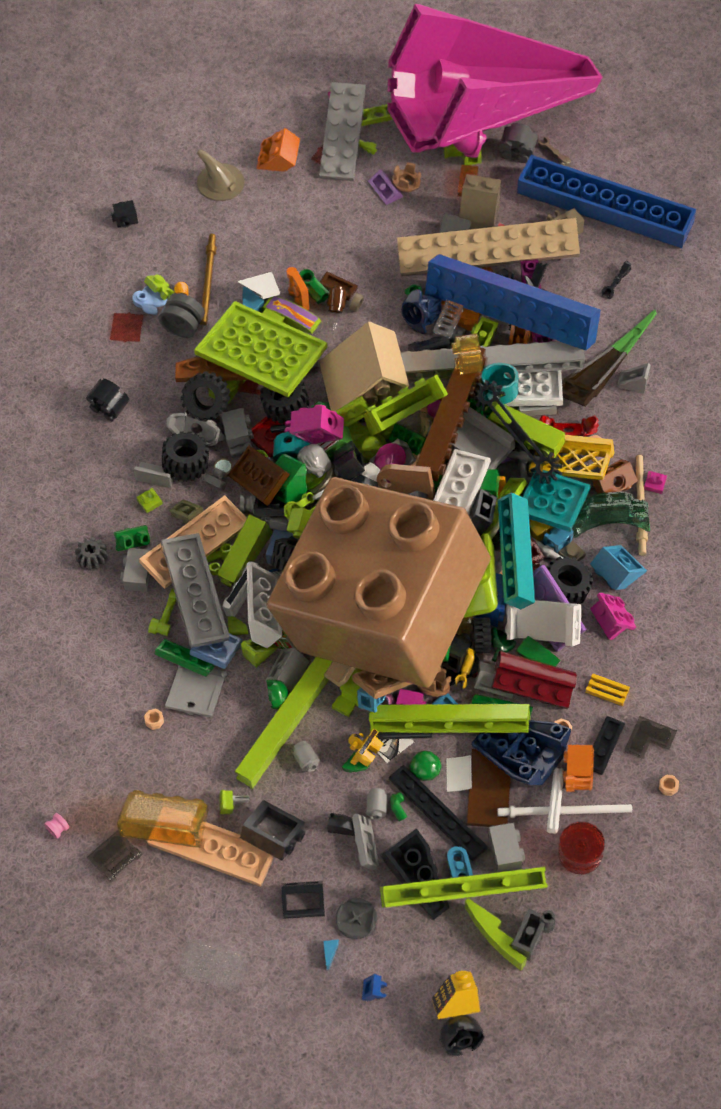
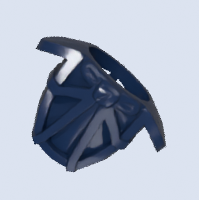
[401,289,443,334]

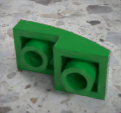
[389,423,426,456]
[515,636,561,666]

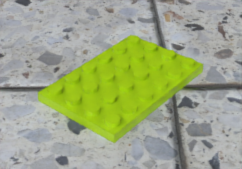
[194,301,328,397]

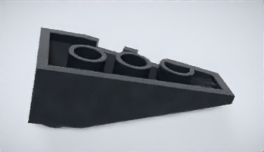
[380,828,450,920]

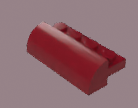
[491,651,577,709]

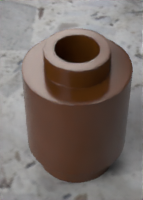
[327,286,347,313]

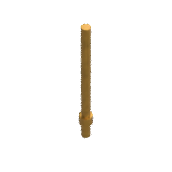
[200,234,217,325]

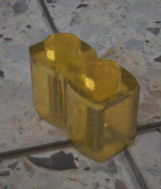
[451,334,483,375]

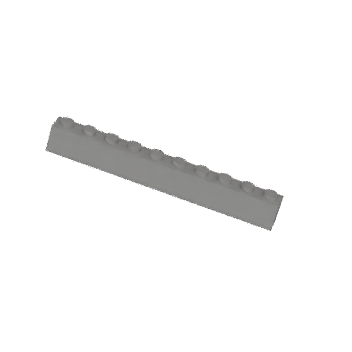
[401,341,585,381]

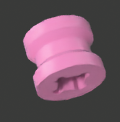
[44,813,70,839]

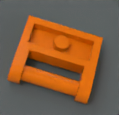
[286,267,309,310]

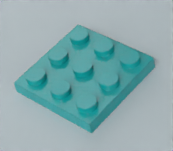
[523,470,590,532]

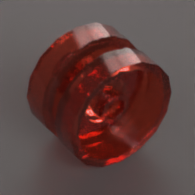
[558,822,605,875]

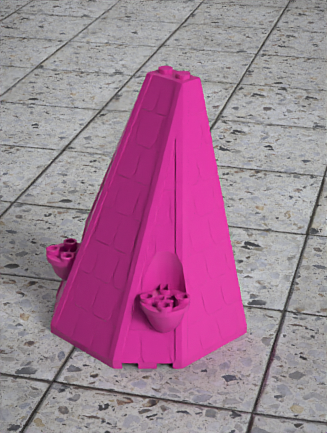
[387,4,602,158]

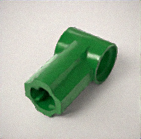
[299,269,329,304]

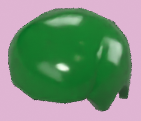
[266,679,288,710]
[409,750,442,781]

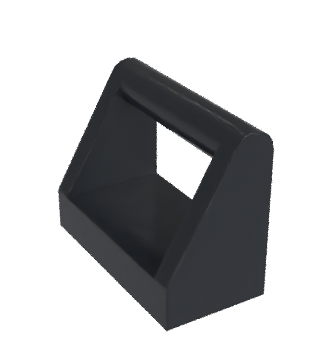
[281,881,325,919]

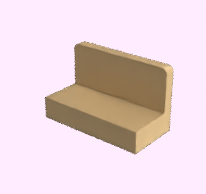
[324,661,355,687]

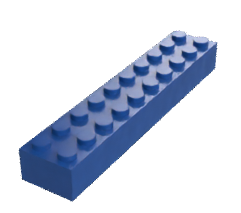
[517,155,696,248]
[425,254,601,351]

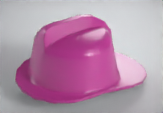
[373,443,406,483]

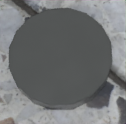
[336,898,377,939]

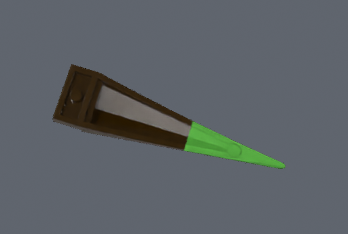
[562,310,656,407]

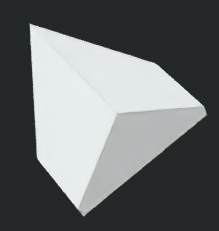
[237,272,280,299]

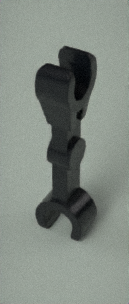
[602,261,632,299]

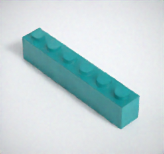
[498,492,535,610]

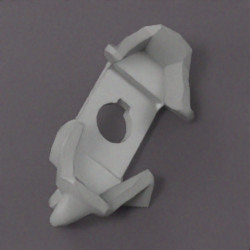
[166,411,226,447]

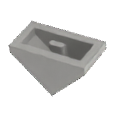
[617,363,651,393]

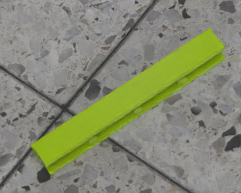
[235,657,332,789]
[369,704,530,733]
[380,867,548,908]

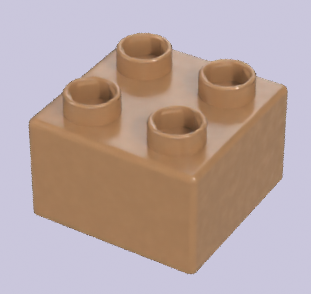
[266,477,491,688]

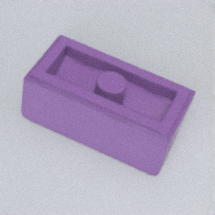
[368,169,403,205]

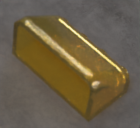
[117,790,208,848]

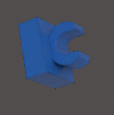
[362,974,387,1001]

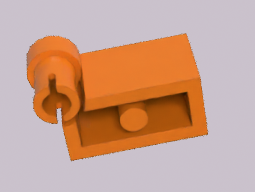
[563,745,594,792]

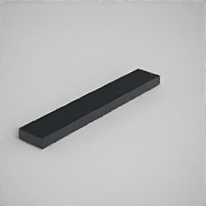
[389,765,488,861]

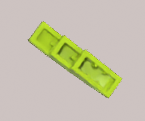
[465,898,527,971]

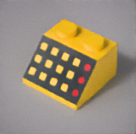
[432,970,480,1019]

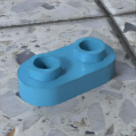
[447,846,473,878]

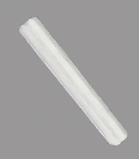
[547,768,564,834]

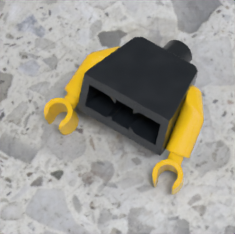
[441,633,474,689]

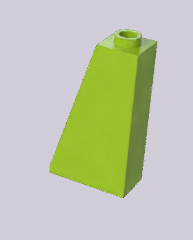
[217,514,273,587]

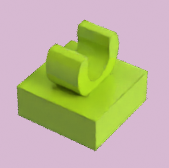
[136,488,163,513]

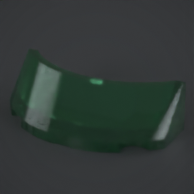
[572,492,651,538]

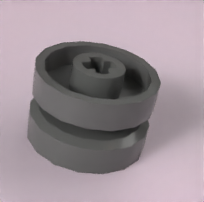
[158,293,205,338]

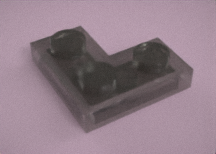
[625,716,677,759]

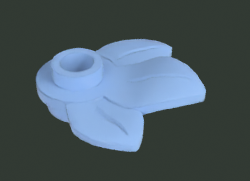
[132,286,167,315]

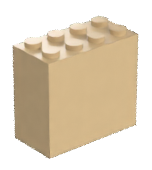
[319,321,409,424]

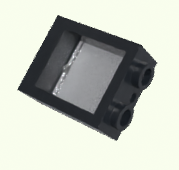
[240,800,305,861]

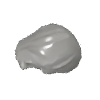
[297,444,332,478]

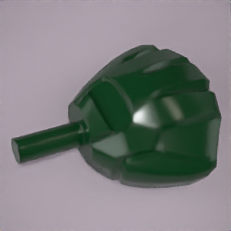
[491,627,517,662]

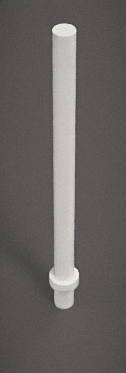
[497,804,632,818]

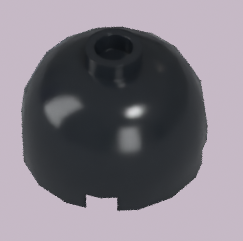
[440,1015,484,1056]

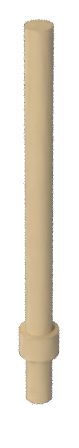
[635,455,648,556]

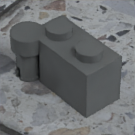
[221,407,254,458]
[512,908,556,961]

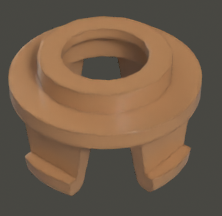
[392,162,421,192]
[417,668,451,697]

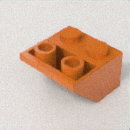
[257,128,300,172]

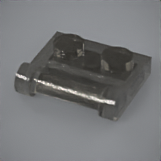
[87,830,142,883]

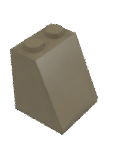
[459,174,501,229]

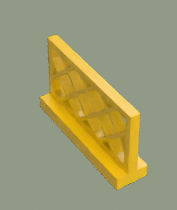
[529,435,614,480]

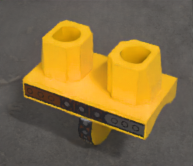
[348,729,384,767]

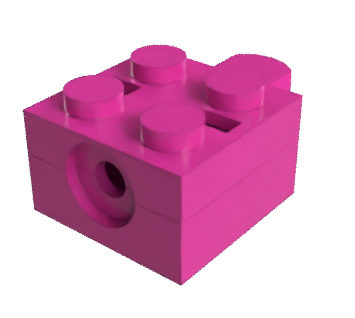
[285,405,344,444]

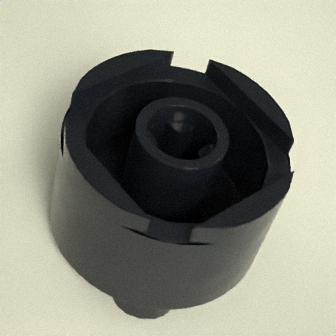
[86,378,130,422]

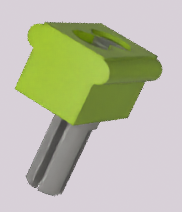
[219,790,249,815]

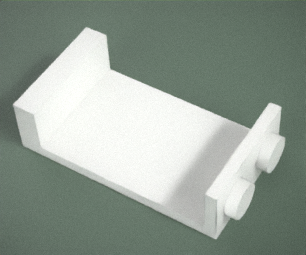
[505,600,581,646]

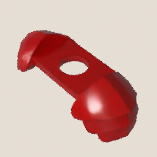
[539,415,599,437]

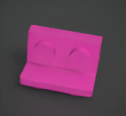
[590,593,636,640]

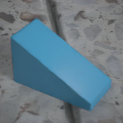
[323,939,339,970]

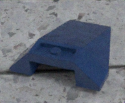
[471,720,571,785]

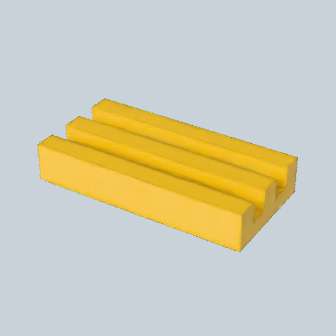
[585,674,630,706]

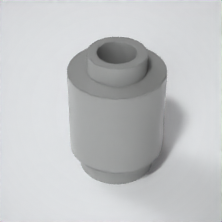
[292,741,320,772]
[366,788,387,820]

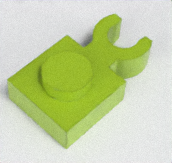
[144,275,174,300]

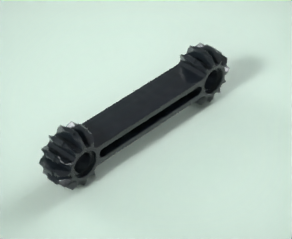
[473,380,563,485]

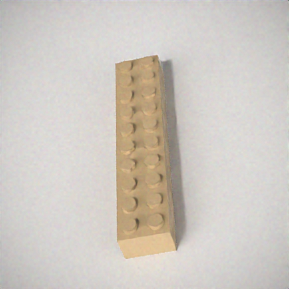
[397,218,580,276]

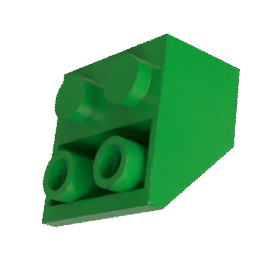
[274,454,307,504]

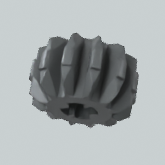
[75,537,108,570]

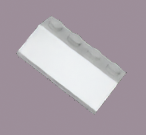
[247,562,282,648]

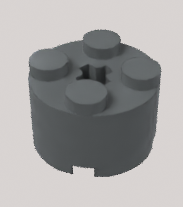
[499,123,538,163]

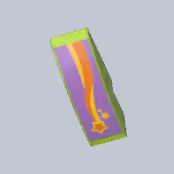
[262,296,321,334]

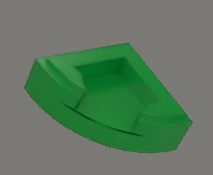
[342,752,370,773]

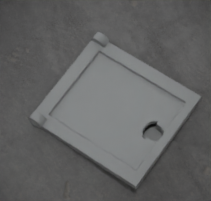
[165,665,227,718]

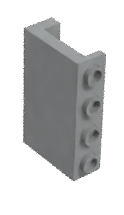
[428,407,515,470]

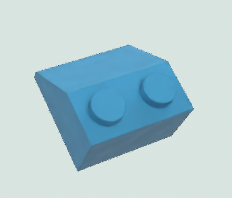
[590,545,647,590]

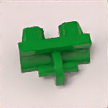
[114,525,150,551]

